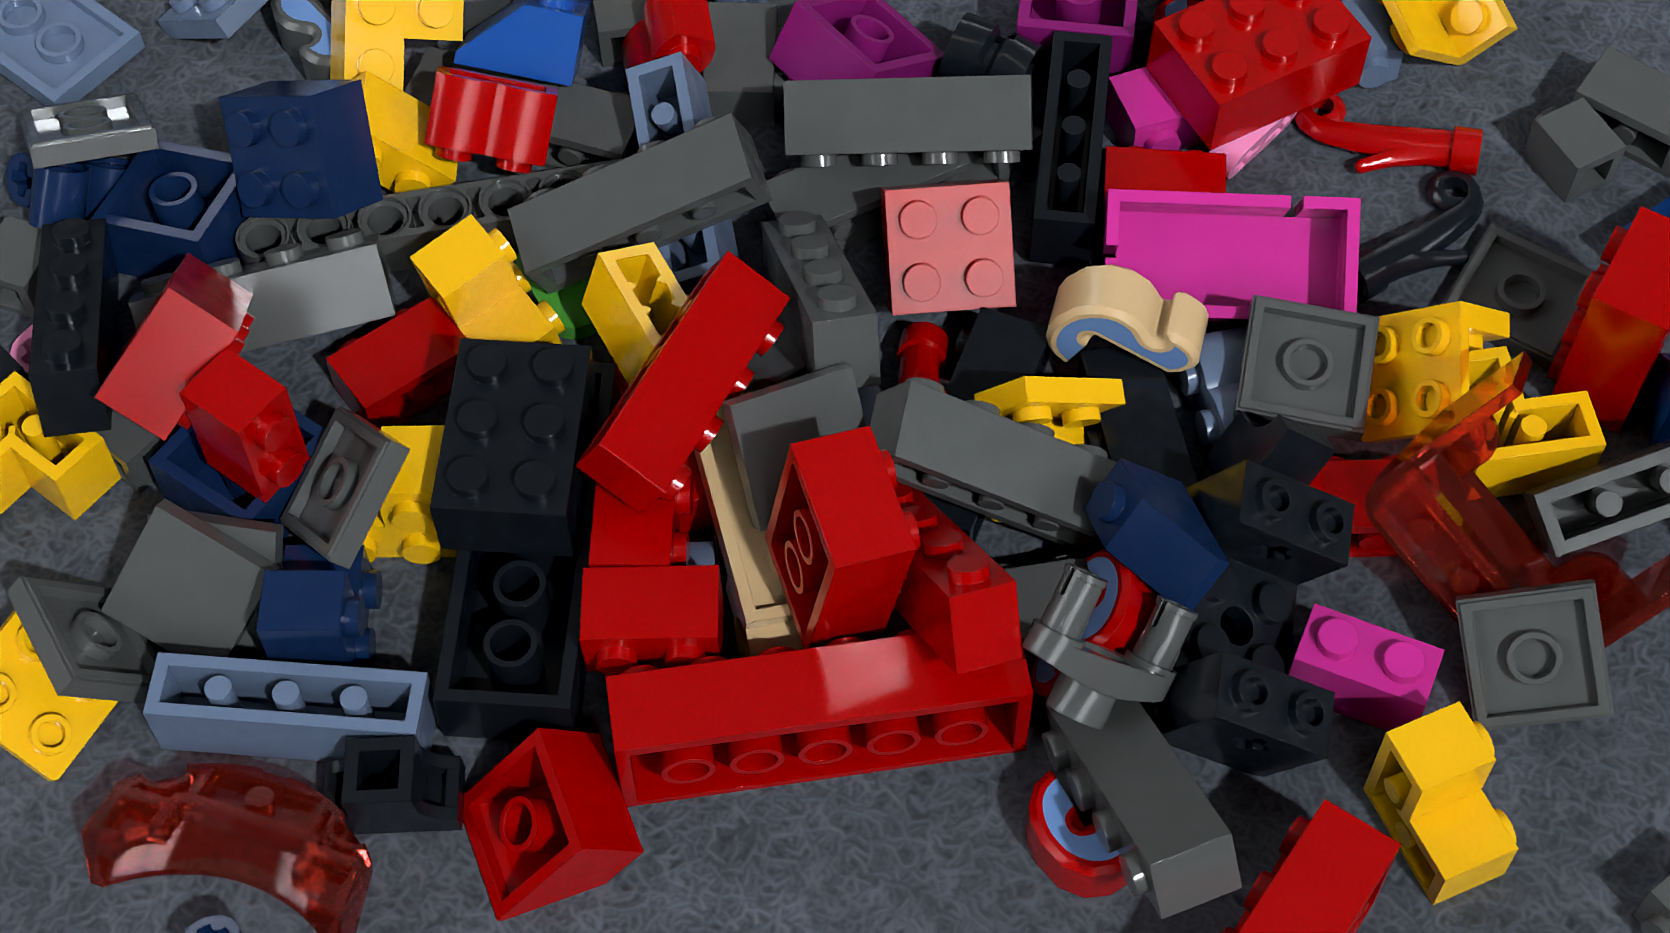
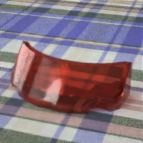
[81,763,373,933]

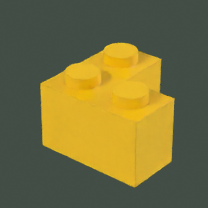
[330,0,464,91]
[355,70,458,193]
[410,214,566,344]
[1443,346,1607,502]
[0,371,122,521]
[362,425,457,564]
[1363,701,1519,905]

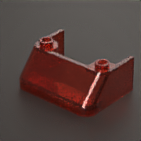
[1365,351,1670,648]

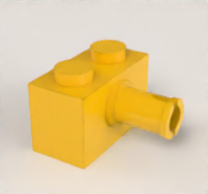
[581,242,690,385]

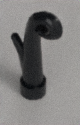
[1357,170,1484,304]

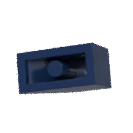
[1083,458,1230,610]

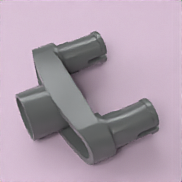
[1022,562,1199,730]

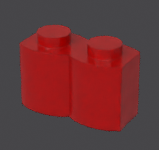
[621,0,715,95]
[424,66,558,173]

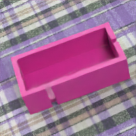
[1103,189,1361,326]

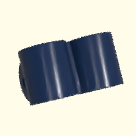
[6,152,132,229]

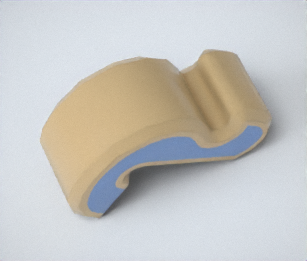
[1046,264,1209,372]

